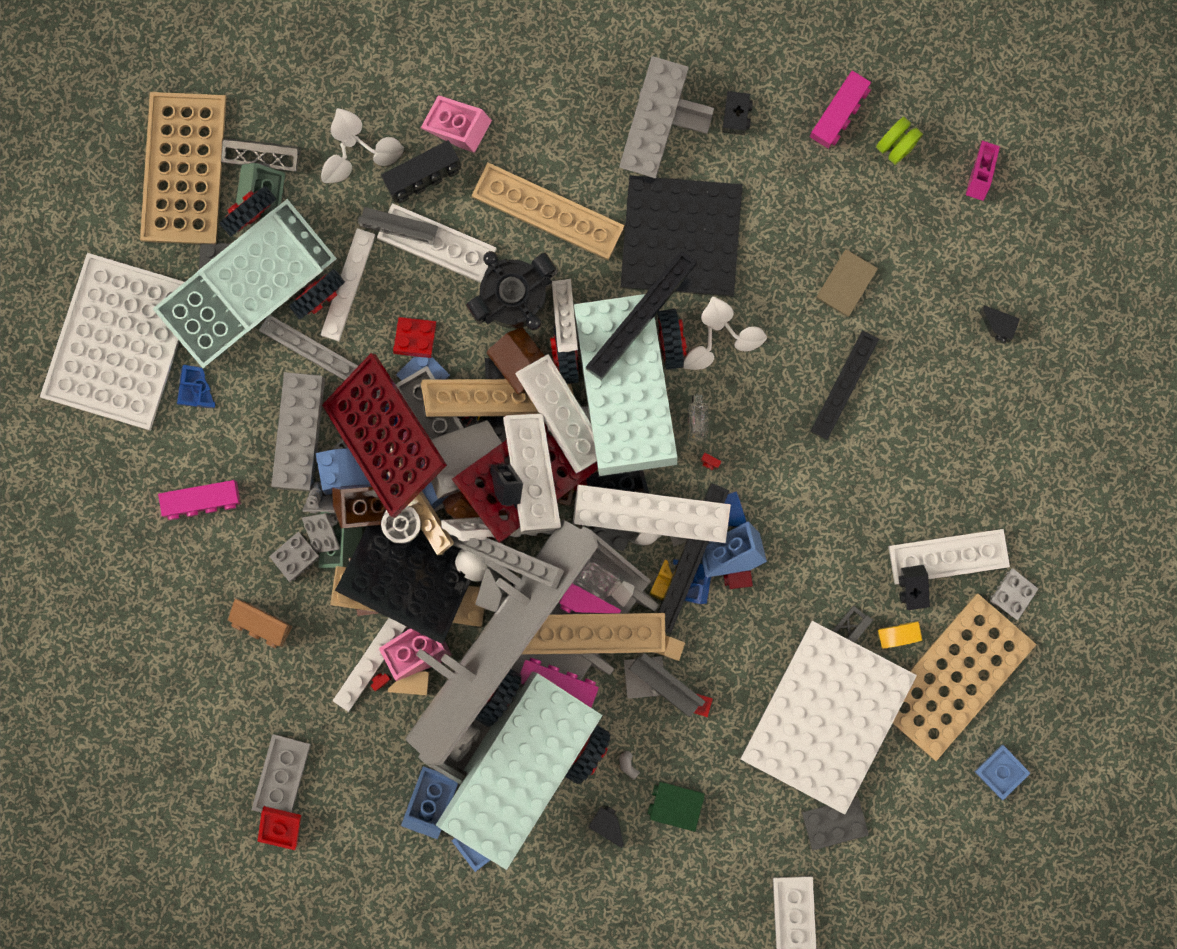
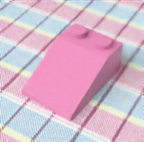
[421,95,492,153]
[379,629,452,681]

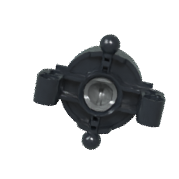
[466,251,557,330]

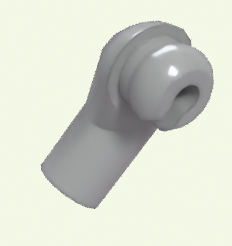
[619,751,640,780]

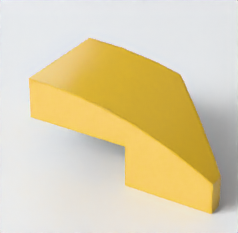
[649,560,673,600]

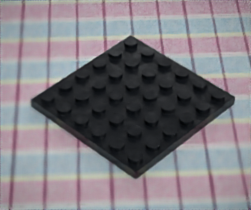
[620,175,742,297]
[335,525,471,644]

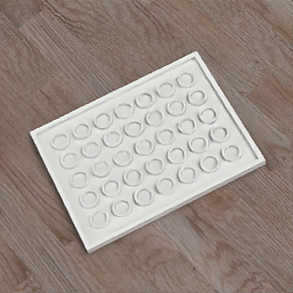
[40,253,184,431]
[741,621,917,814]

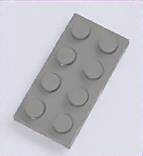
[252,734,311,813]

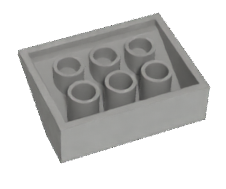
[423,420,510,499]

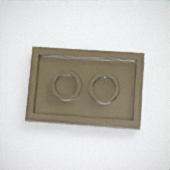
[816,249,878,317]

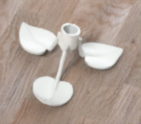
[321,108,404,183]
[683,297,767,370]

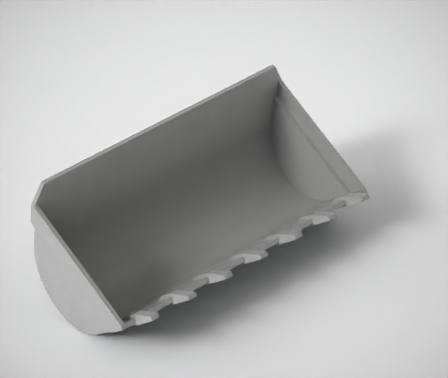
[405,519,659,785]

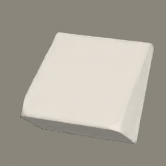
[608,578,635,607]

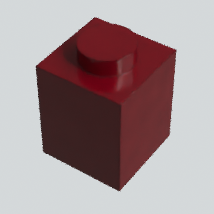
[723,570,753,590]

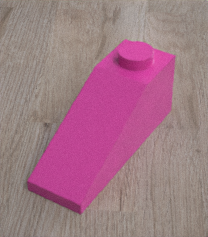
[966,141,1000,201]
[558,583,621,613]

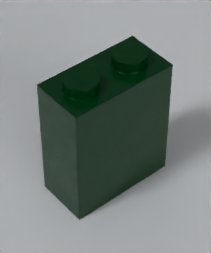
[647,781,705,832]

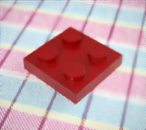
[393,317,436,358]
[257,806,302,850]

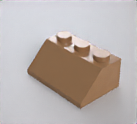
[228,599,293,648]

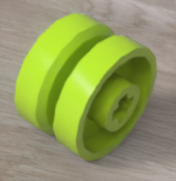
[875,116,923,165]

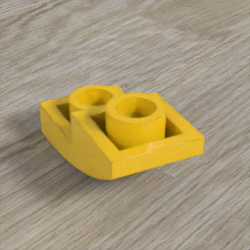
[878,621,923,649]

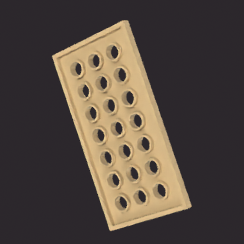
[140,92,226,244]
[892,593,1037,761]

